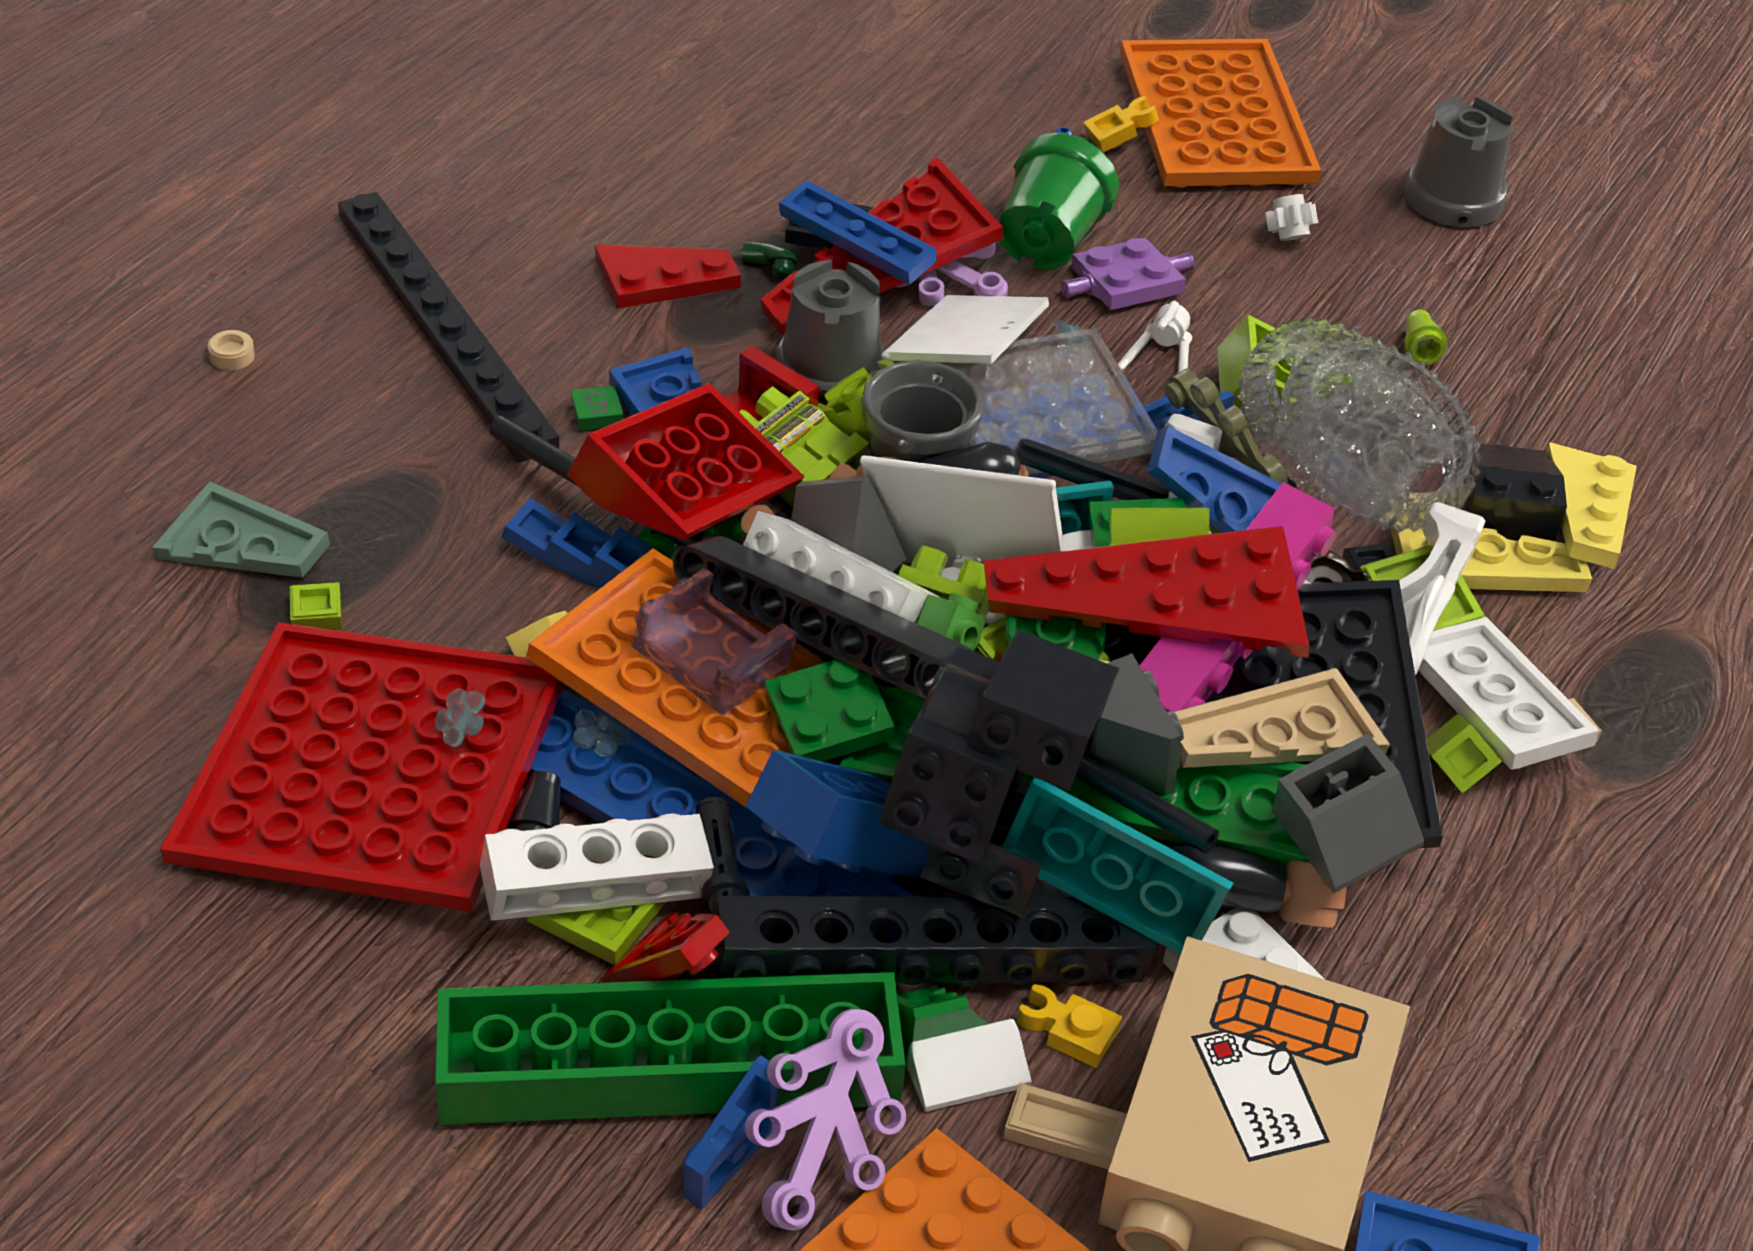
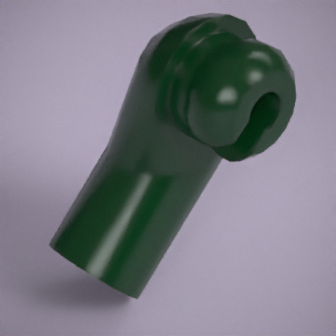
[742,241,798,278]

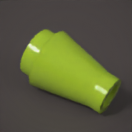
[1405,310,1448,365]

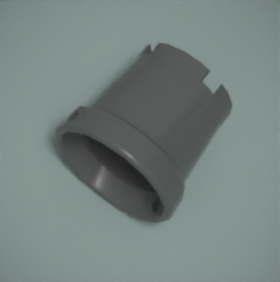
[1403,96,1514,228]
[774,260,885,406]
[862,360,984,462]

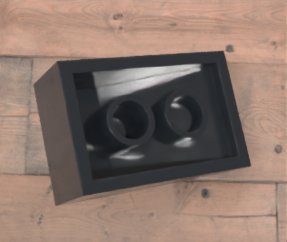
[1456,440,1567,541]

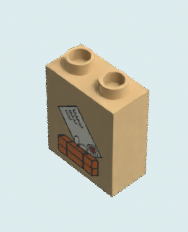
[1098,936,1410,1251]

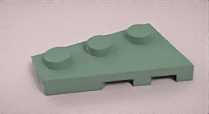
[152,481,330,578]

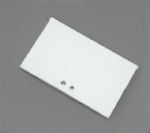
[881,295,1049,364]
[860,455,1065,569]

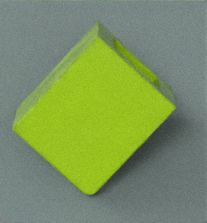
[1426,714,1502,794]

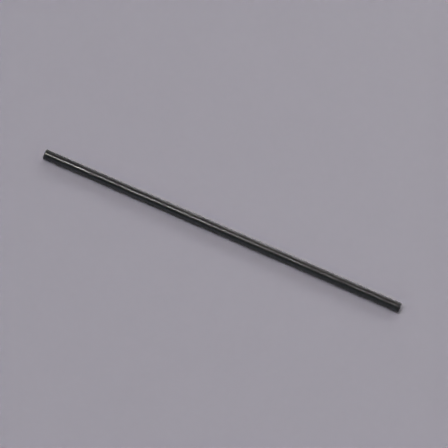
[490,416,1219,854]

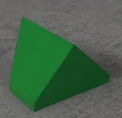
[897,984,989,1062]

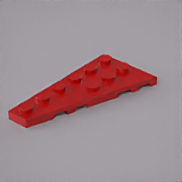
[760,157,1003,336]
[983,526,1310,658]

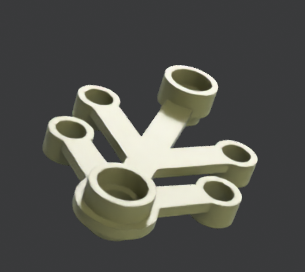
[1164,368,1288,484]

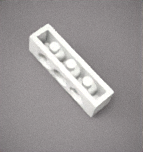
[743,511,939,624]
[480,813,714,921]

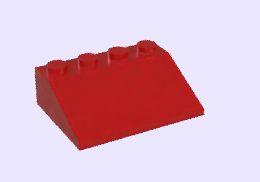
[567,383,805,540]

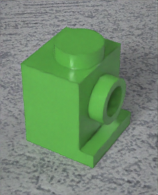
[917,593,986,651]

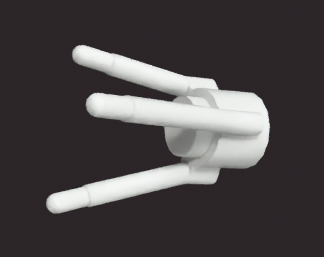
[1115,301,1192,373]

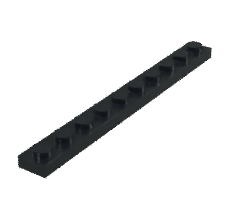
[338,192,559,463]

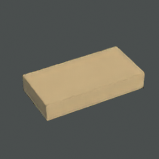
[1003,1083,1127,1170]

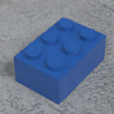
[745,749,931,880]

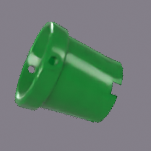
[999,133,1119,270]

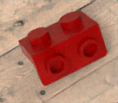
[724,345,819,421]

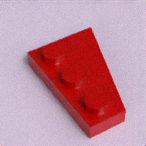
[595,245,741,309]

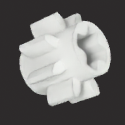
[1265,194,1318,241]

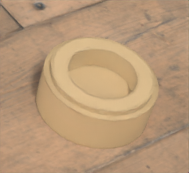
[208,330,255,371]

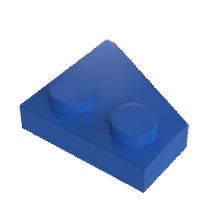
[682,1055,778,1209]

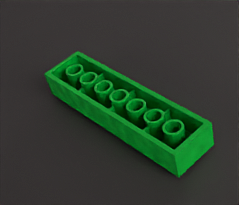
[435,972,906,1125]

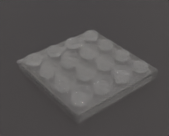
[935,328,1158,475]

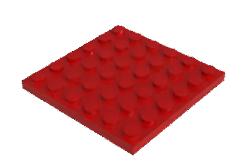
[160,622,565,912]

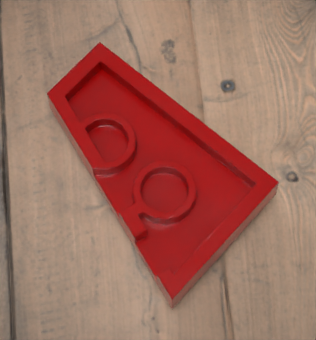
[599,912,730,983]

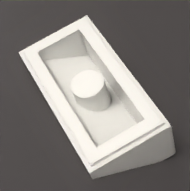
[907,1019,1032,1112]

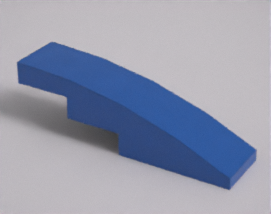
[501,498,652,589]

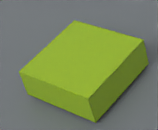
[290,582,342,630]

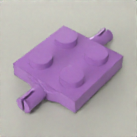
[1061,238,1194,310]

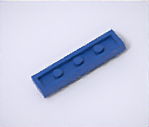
[779,180,937,285]

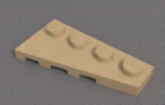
[1174,668,1390,768]

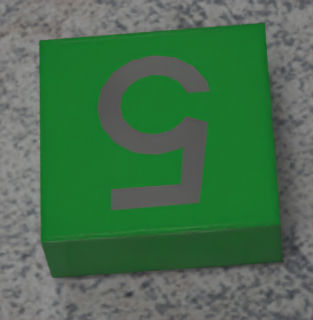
[571,386,623,431]

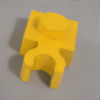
[1083,96,1159,153]
[1016,984,1122,1068]

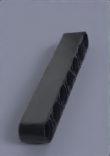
[673,536,974,699]

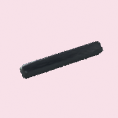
[1015,438,1170,500]

